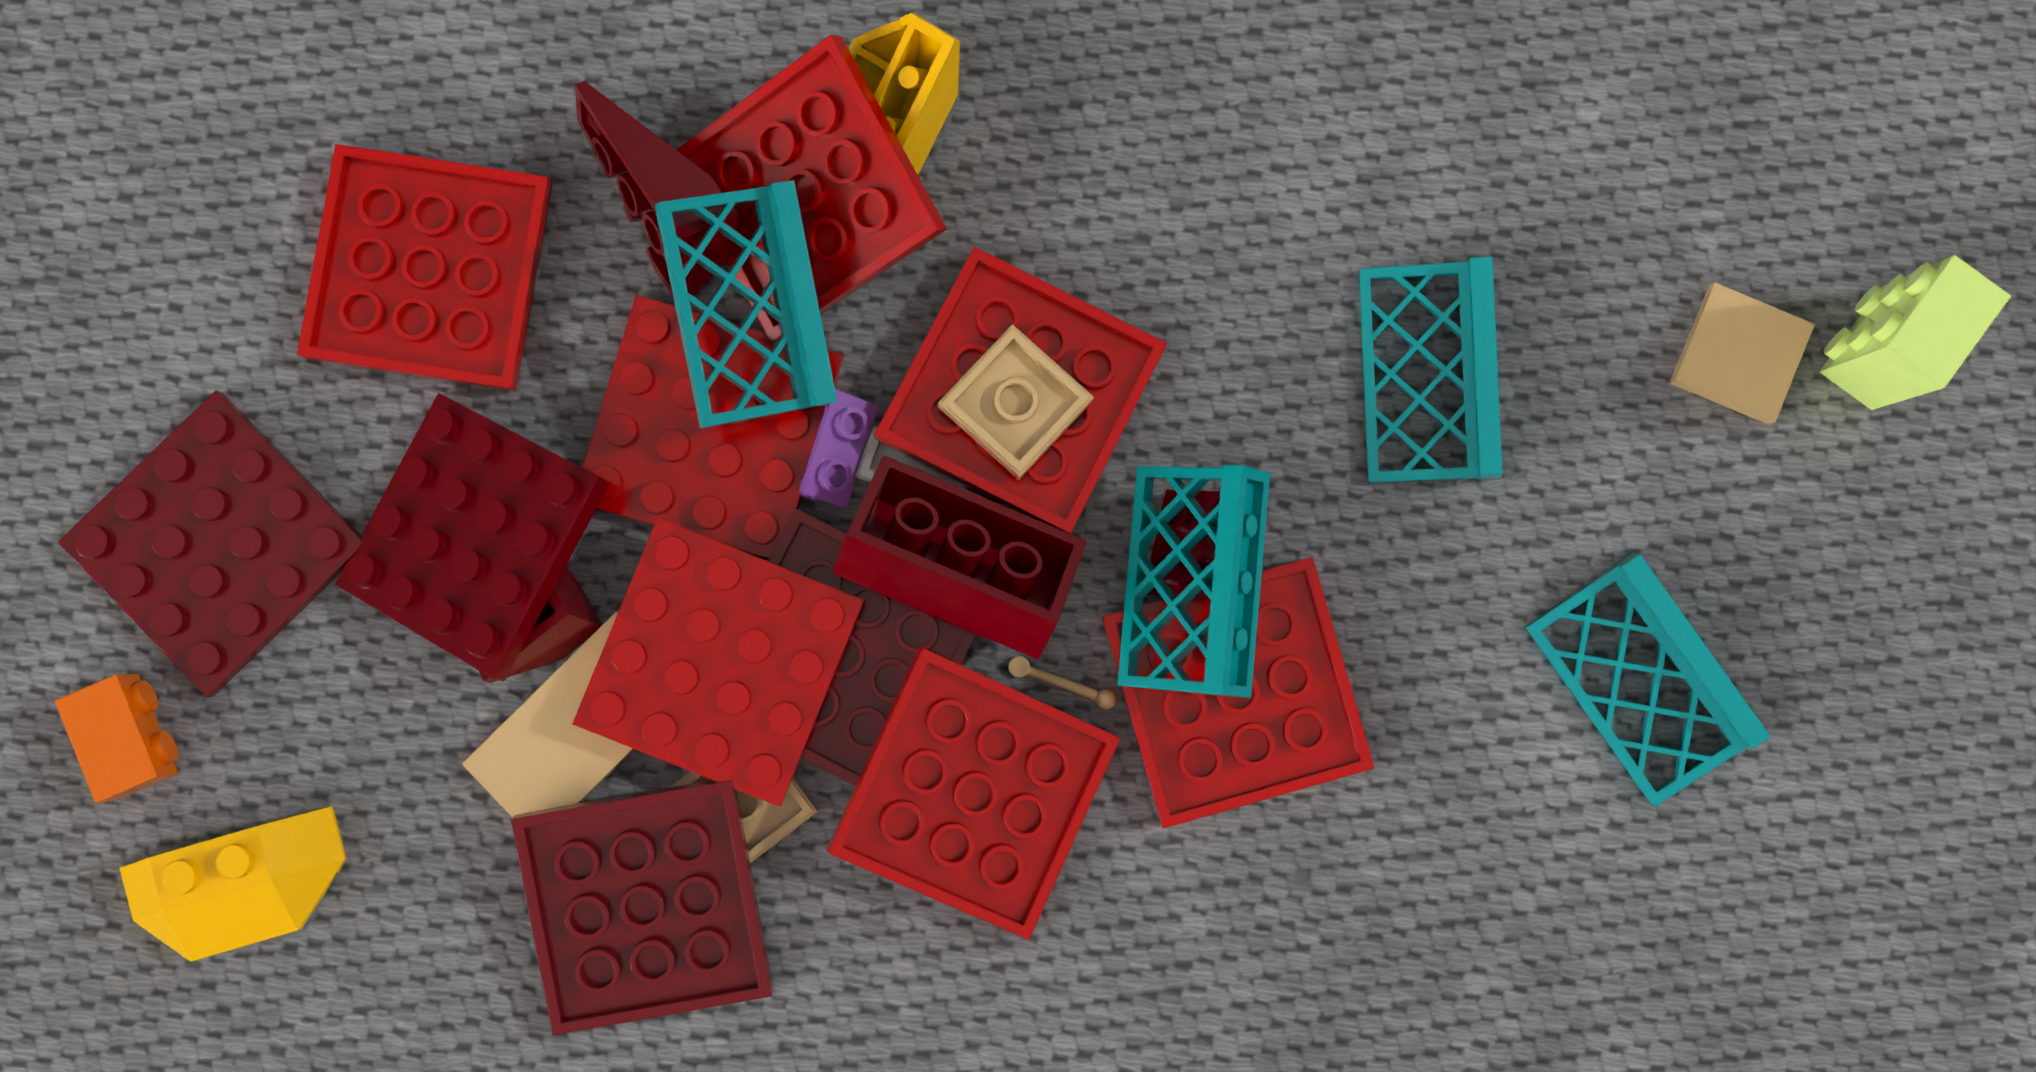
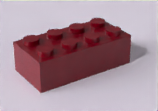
[832,455,1087,660]

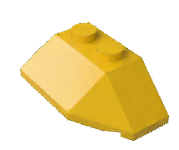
[849,13,960,175]
[119,806,347,962]

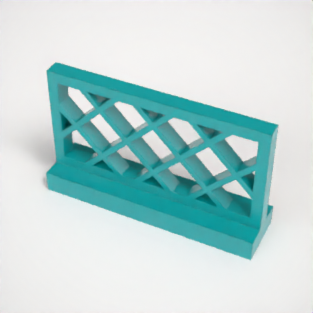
[655,180,837,428]
[1359,256,1503,483]
[1117,465,1270,698]
[1525,552,1771,807]

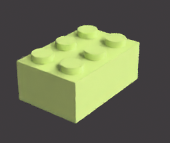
[1819,255,2011,410]

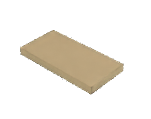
[462,612,635,818]

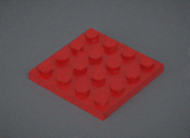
[677,34,947,342]
[297,144,553,391]
[874,247,1167,534]
[583,295,844,559]
[572,517,865,807]
[1102,557,1375,829]
[826,646,1120,940]

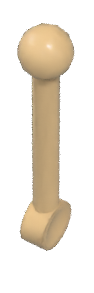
[1008,656,1117,710]

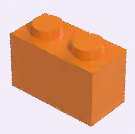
[55,674,179,803]

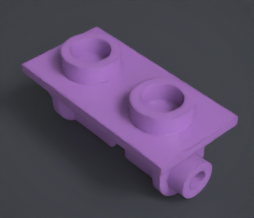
[799,388,879,509]

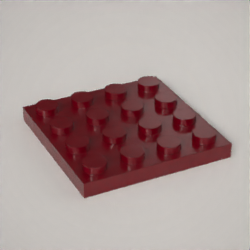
[57,390,362,697]
[335,393,610,682]
[768,508,977,786]
[511,780,774,1036]

